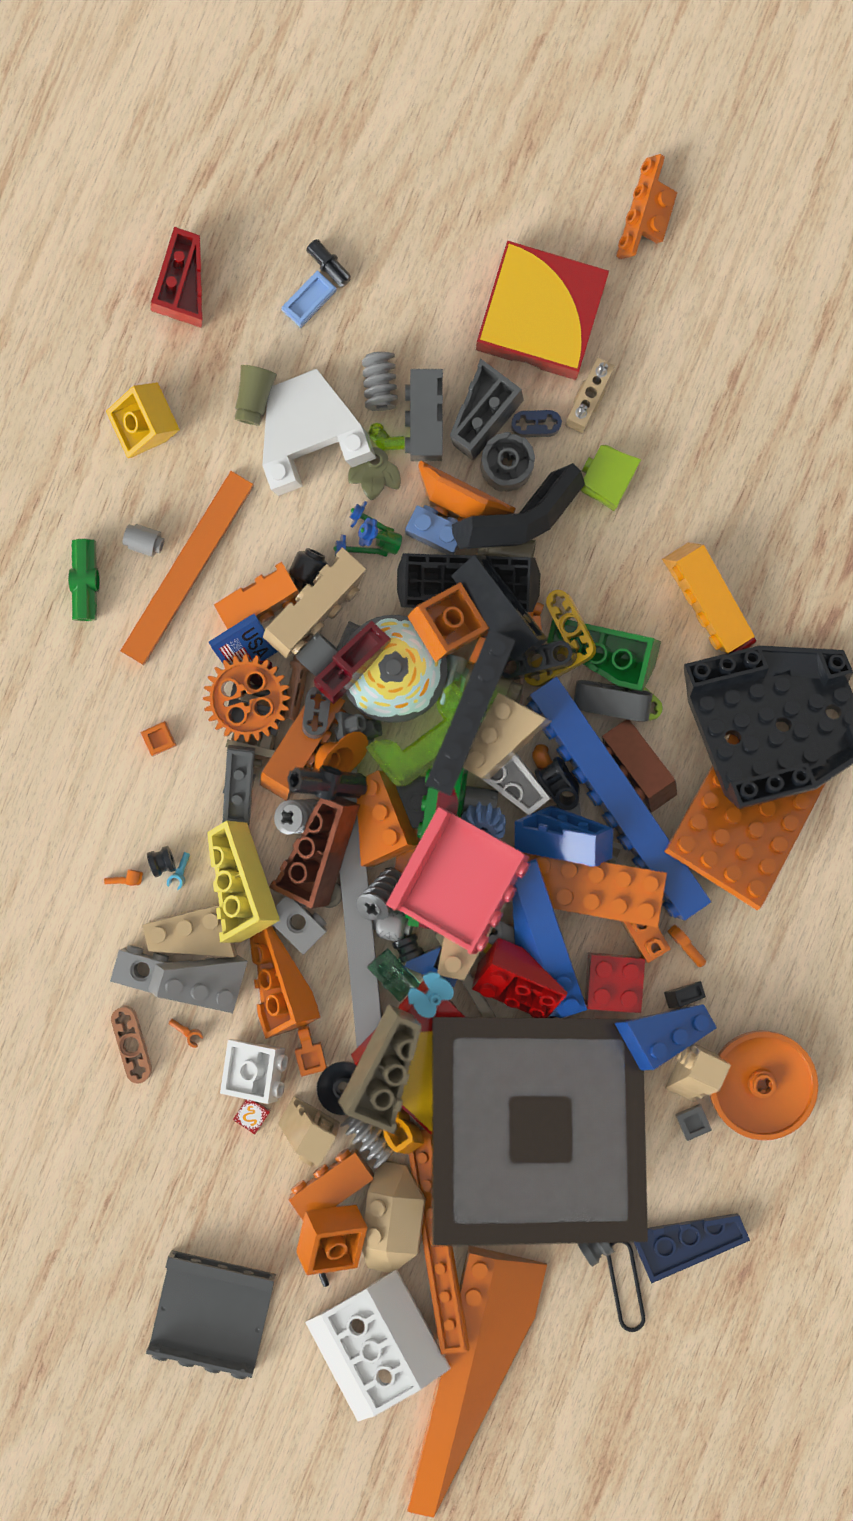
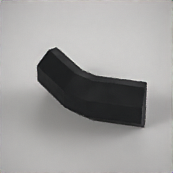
[452,463,585,549]
[397,553,541,612]

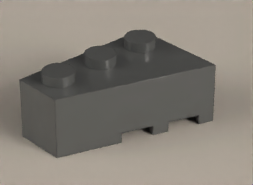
[450,358,524,461]
[405,369,443,461]

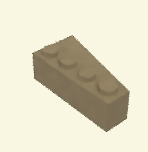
[339,1005,421,1134]

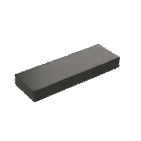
[222,745,255,826]

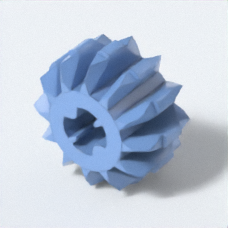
[461,802,506,840]

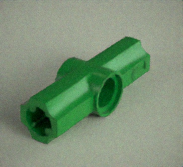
[68,539,100,621]

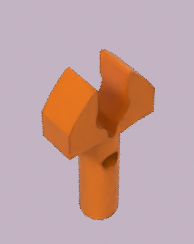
[667,924,706,967]

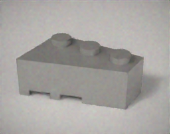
[148,955,248,1013]

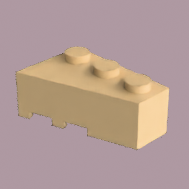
[665,1043,731,1102]

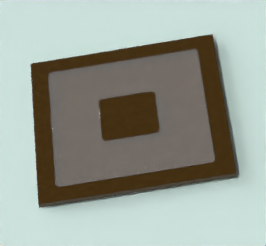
[432,1017,648,1246]

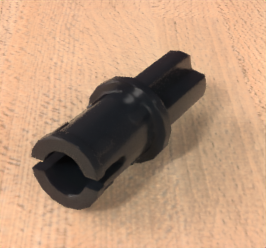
[306,239,351,287]

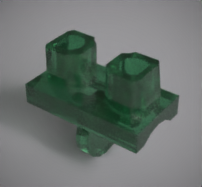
[367,948,420,1002]

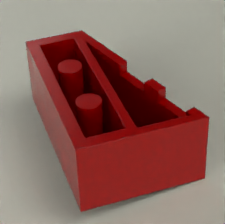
[151,227,203,328]

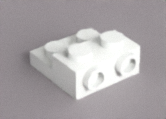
[220,1039,288,1104]

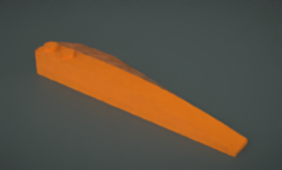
[407,1245,547,1518]

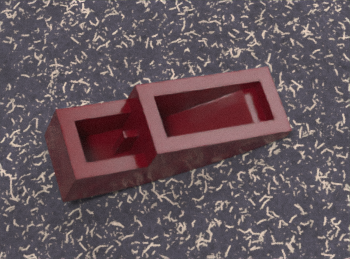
[314,620,391,704]

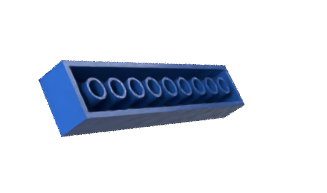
[526,677,711,921]

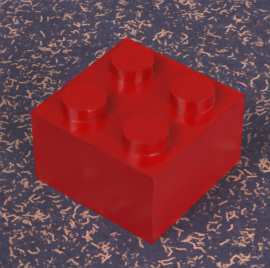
[584,952,645,1013]

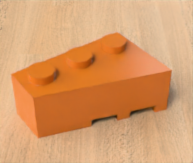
[357,770,418,867]

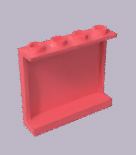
[386,807,530,954]

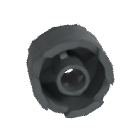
[480,432,535,492]

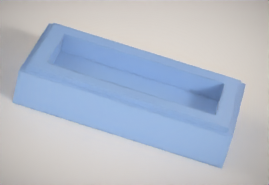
[281,270,337,328]

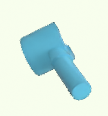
[167,852,190,890]

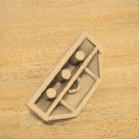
[362,1161,426,1273]

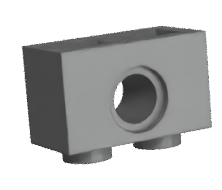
[273,896,327,955]
[110,945,172,993]

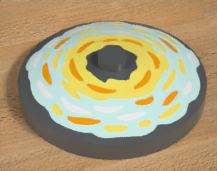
[345,615,447,723]

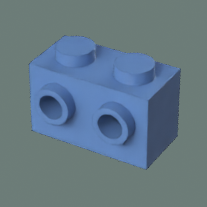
[405,505,459,555]

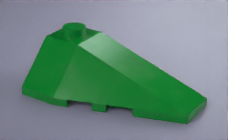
[547,618,661,691]

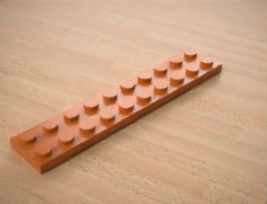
[395,829,667,928]

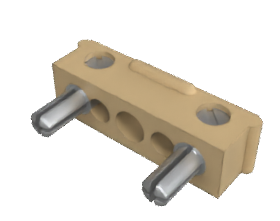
[565,357,615,433]

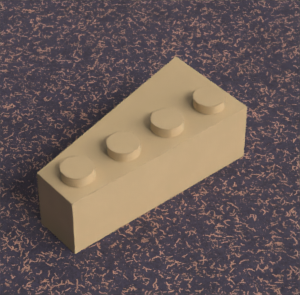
[263,547,366,659]

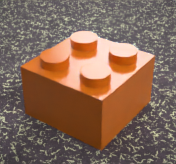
[407,582,489,662]
[296,1205,367,1275]

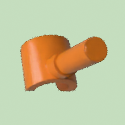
[104,870,143,886]
[168,1019,203,1048]

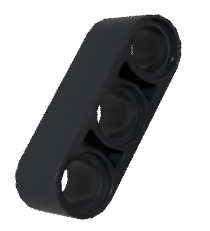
[501,641,577,680]

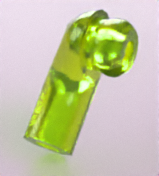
[368,423,405,450]

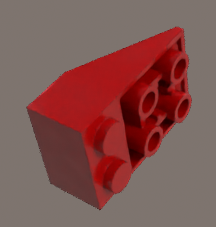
[471,938,567,1018]

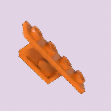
[616,154,678,259]

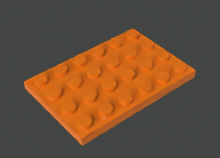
[664,734,826,910]

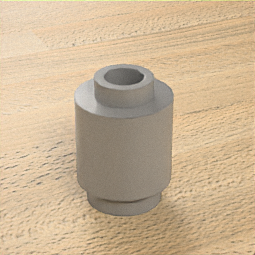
[123,524,164,557]

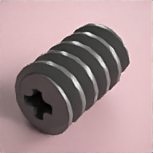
[356,867,403,920]

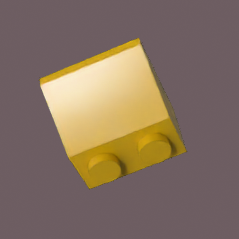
[106,382,180,458]

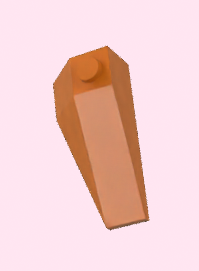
[250,926,321,1039]

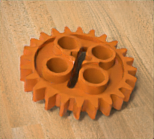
[203,654,291,742]

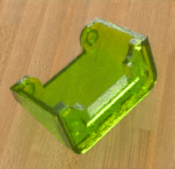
[366,682,479,786]

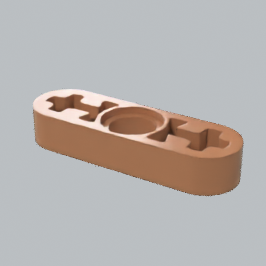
[111,1006,152,1084]

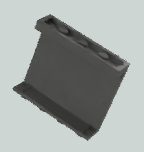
[146,1250,276,1379]

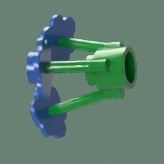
[333,501,402,557]

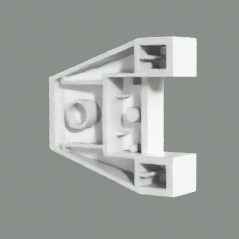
[262,369,376,496]

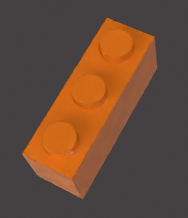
[289,1148,374,1220]

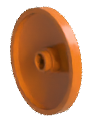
[710,1030,818,1140]

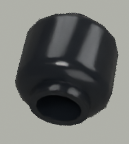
[289,548,328,588]

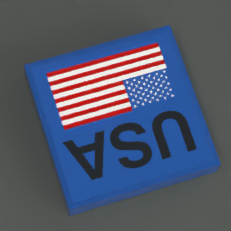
[209,614,278,665]

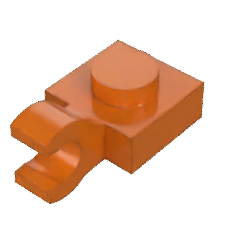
[294,1025,327,1077]

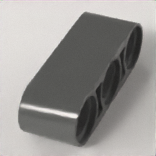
[574,680,653,721]

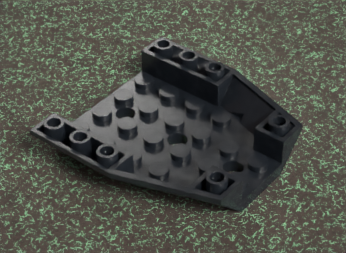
[684,645,853,809]

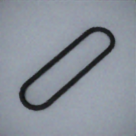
[607,1242,645,1332]

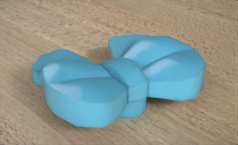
[408,972,454,1018]

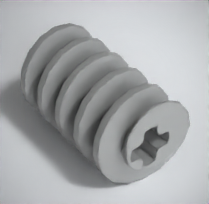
[362,352,398,411]
[274,799,319,835]
[340,1116,394,1169]

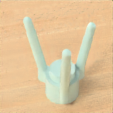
[440,654,469,705]

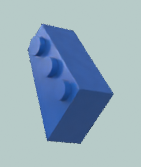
[514,806,613,867]
[614,1004,717,1070]

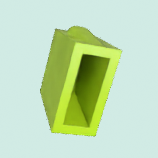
[580,445,641,511]

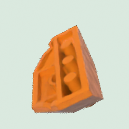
[418,460,516,521]

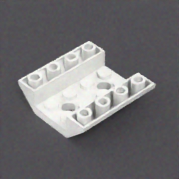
[305,1269,451,1421]

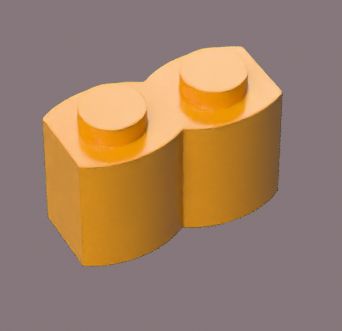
[384,1107,424,1155]

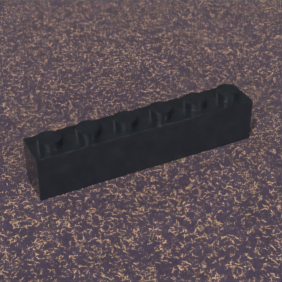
[424,630,515,796]

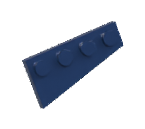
[634,1213,750,1284]

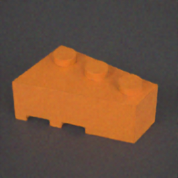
[214,562,299,630]

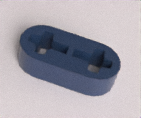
[511,410,562,437]

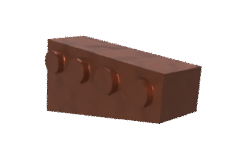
[269,796,360,908]

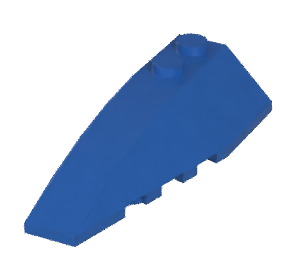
[512,859,587,1018]

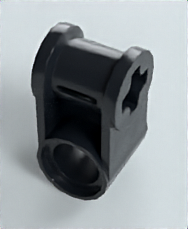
[534,756,580,810]

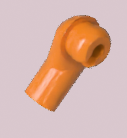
[532,744,553,769]

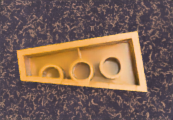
[662,542,755,653]

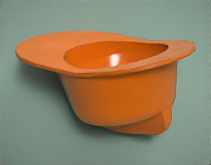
[312,731,368,772]

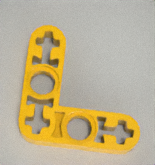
[525,590,596,687]

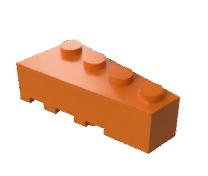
[260,694,346,801]

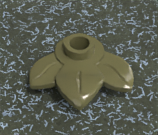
[348,447,401,500]

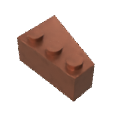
[602,719,677,813]

